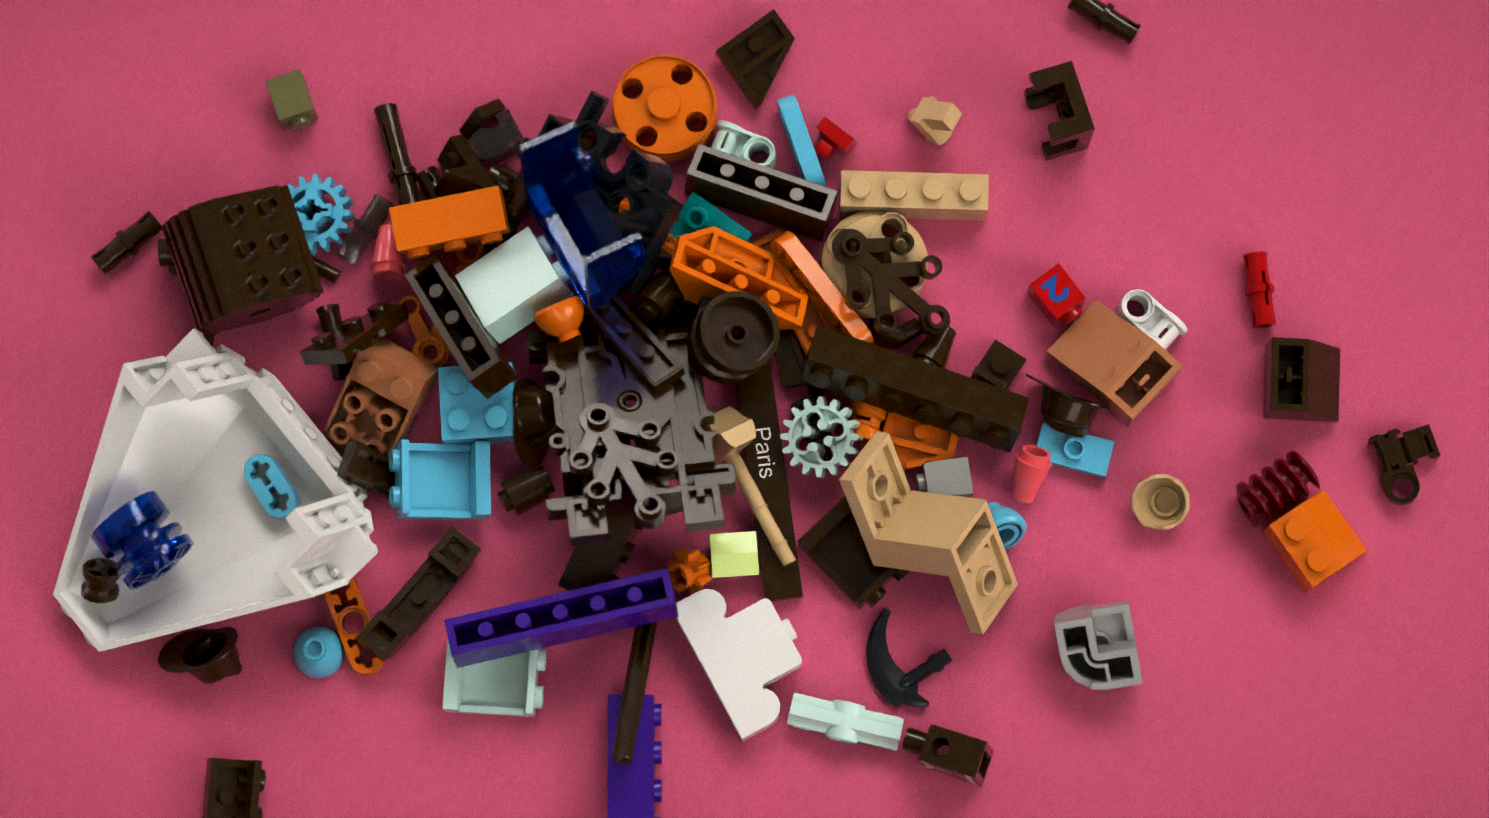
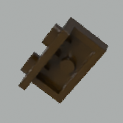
[202,758,266,818]

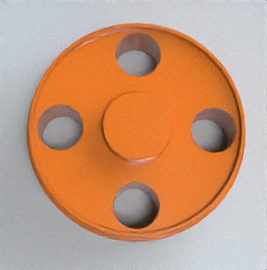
[612,55,718,162]

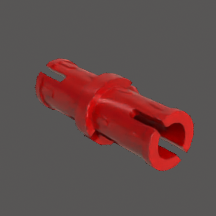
[1243,251,1276,328]

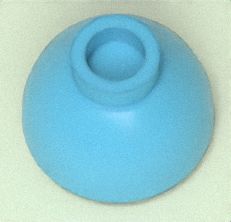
[988,502,1027,550]
[292,626,345,679]

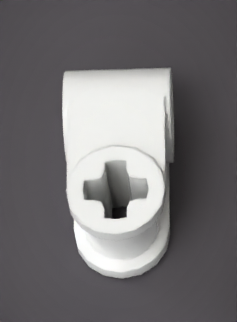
[1116,289,1188,350]

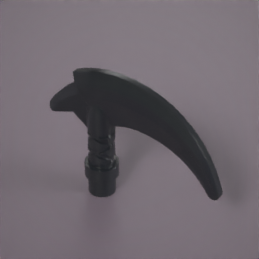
[866,608,953,707]

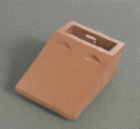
[1046,299,1183,427]
[322,337,438,457]

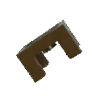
[1024,61,1095,161]

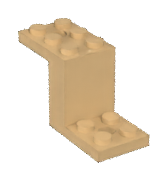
[839,431,1018,634]

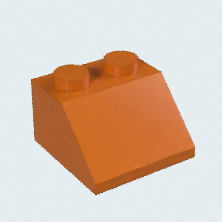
[1263,490,1367,593]

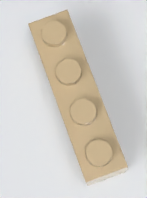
[839,170,989,221]

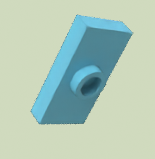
[1036,423,1115,479]

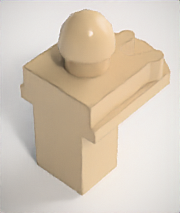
[908,96,962,145]

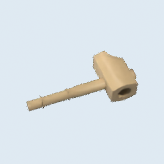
[702,406,796,567]

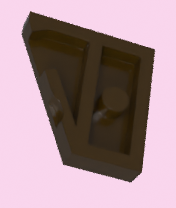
[715,9,795,109]

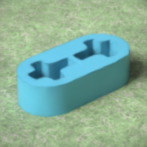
[244,454,301,519]

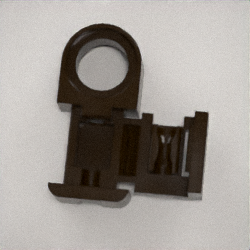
[1368,424,1440,506]

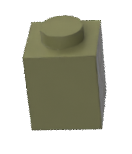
[266,69,319,131]

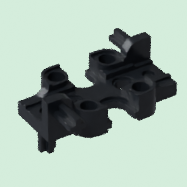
[515,90,684,296]

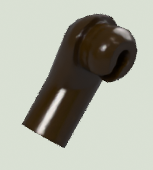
[867,318,924,349]

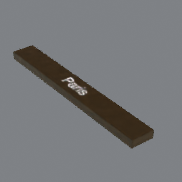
[736,360,803,602]

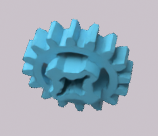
[287,174,355,255]

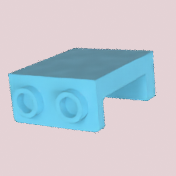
[389,439,491,520]

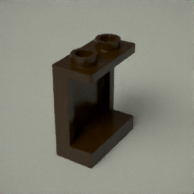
[798,496,910,609]

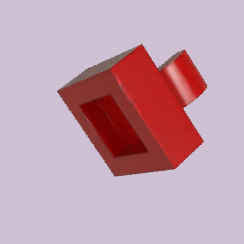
[814,117,857,161]

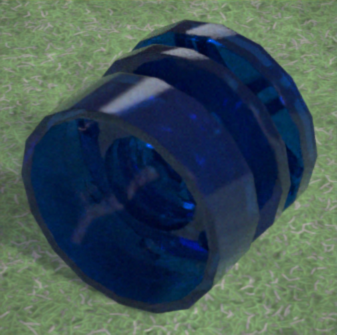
[91,491,194,590]

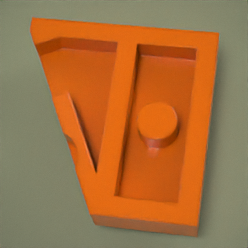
[883,412,958,471]

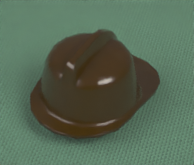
[1026,373,1110,438]
[513,378,557,467]
[158,627,242,684]

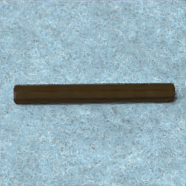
[611,622,657,766]

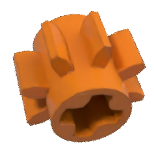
[665,547,712,595]

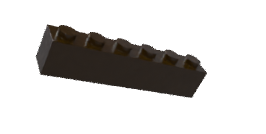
[799,325,1029,453]

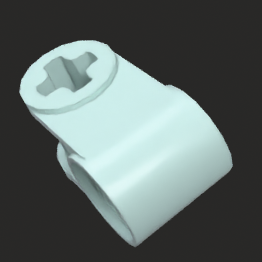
[711,120,777,169]

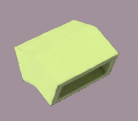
[710,531,759,578]

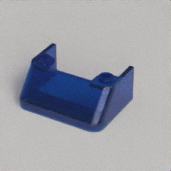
[519,121,647,311]

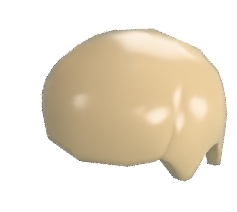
[1131,474,1190,530]

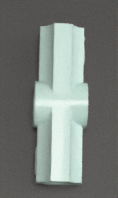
[787,693,904,751]

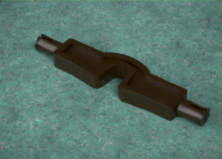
[773,329,833,471]

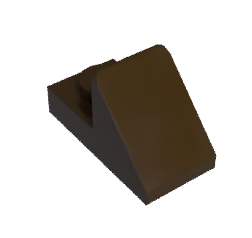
[433,134,496,197]

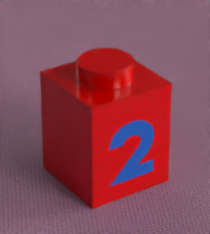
[1027,263,1086,327]

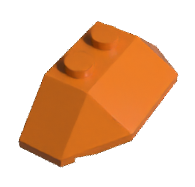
[669,226,809,330]

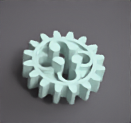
[780,396,863,478]

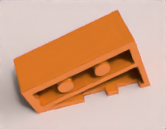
[389,186,510,259]

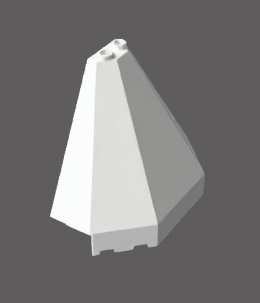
[53,328,378,652]

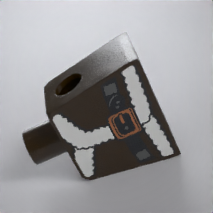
[902,724,994,787]

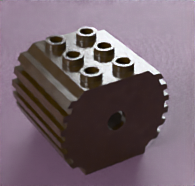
[162,185,324,335]

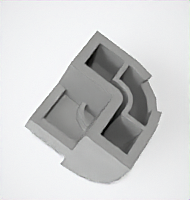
[1054,601,1143,690]

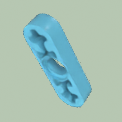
[776,94,827,187]

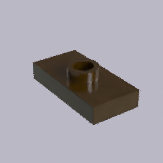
[337,440,395,501]

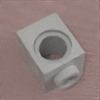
[916,457,973,498]

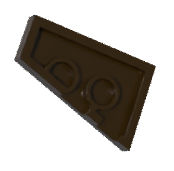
[300,301,410,365]

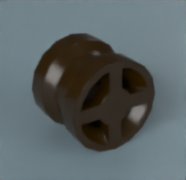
[81,558,121,603]

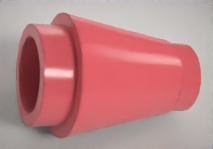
[370,224,407,281]
[1012,445,1052,503]

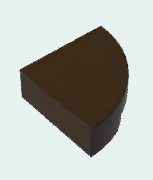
[459,98,506,140]

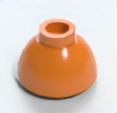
[533,296,584,343]

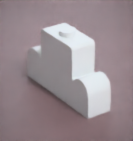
[675,589,802,742]

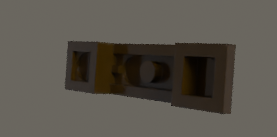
[355,526,481,663]

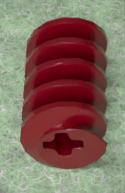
[1236,451,1320,527]

